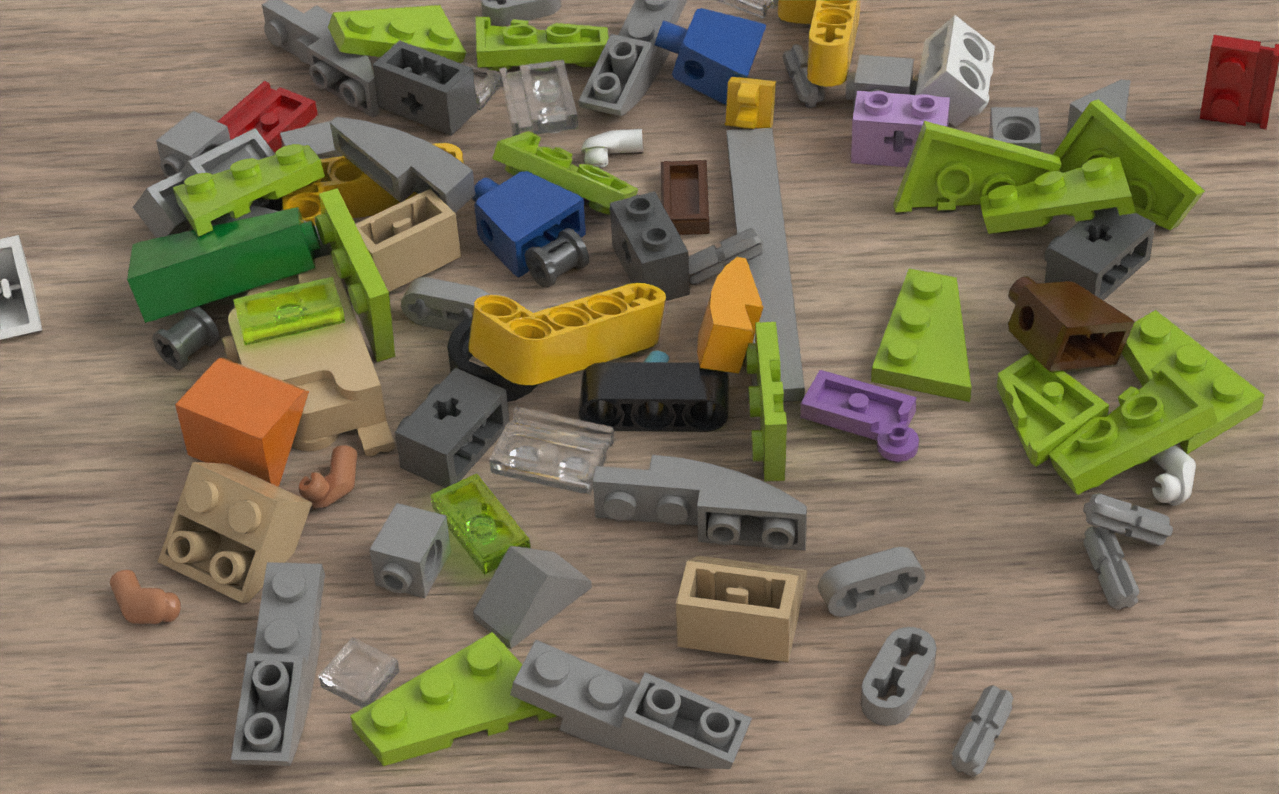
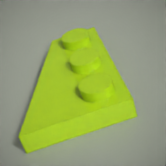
[1053,99,1205,230]
[893,121,1062,212]
[979,156,1136,234]
[315,188,396,362]
[1122,310,1265,454]
[1049,359,1218,495]
[350,632,557,766]

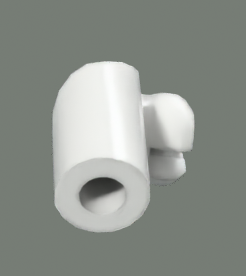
[581,129,643,168]
[1151,445,1196,506]

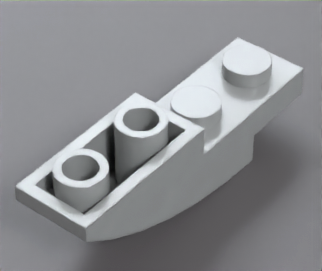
[262,0,380,118]
[578,0,687,116]
[593,454,807,550]
[231,562,325,766]
[510,640,752,769]

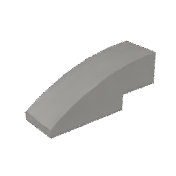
[330,117,475,213]
[133,128,276,238]

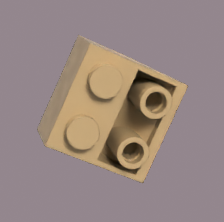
[356,189,461,292]
[158,462,312,603]
[676,556,807,663]

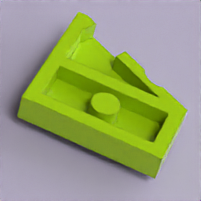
[997,353,1109,467]

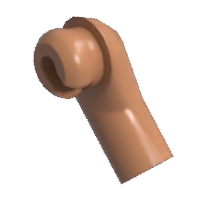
[299,445,358,508]
[109,570,181,624]

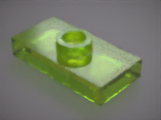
[233,277,345,346]
[431,473,531,575]

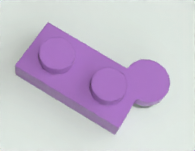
[800,370,919,462]

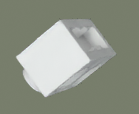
[915,15,995,127]

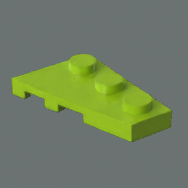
[328,5,467,64]
[475,16,609,71]
[492,131,639,215]
[173,144,325,237]
[871,268,972,402]
[746,322,787,482]

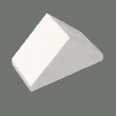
[0,235,43,340]

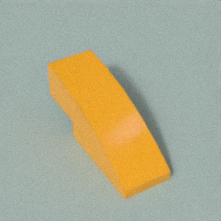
[697,257,764,374]

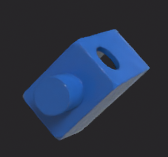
[654,8,767,105]
[472,171,586,278]

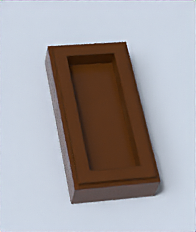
[661,160,710,235]

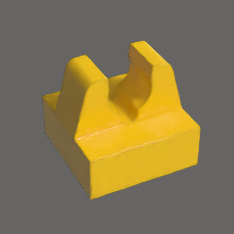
[725,77,776,129]

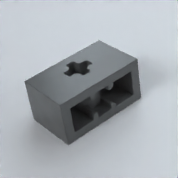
[373,41,478,136]
[610,191,690,301]
[1044,207,1156,300]
[395,368,510,491]

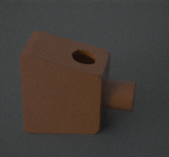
[1008,276,1135,372]

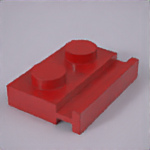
[1199,35,1279,129]
[217,81,318,153]

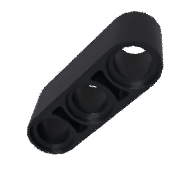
[578,362,729,432]

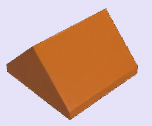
[175,358,309,487]

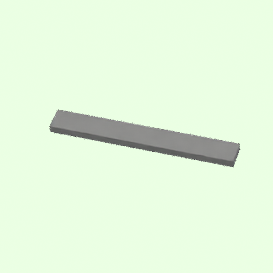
[727,128,805,402]

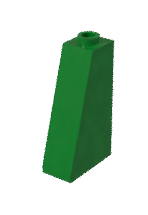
[127,207,321,323]

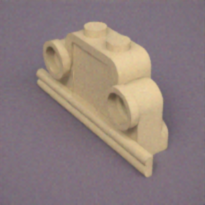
[222,255,395,456]

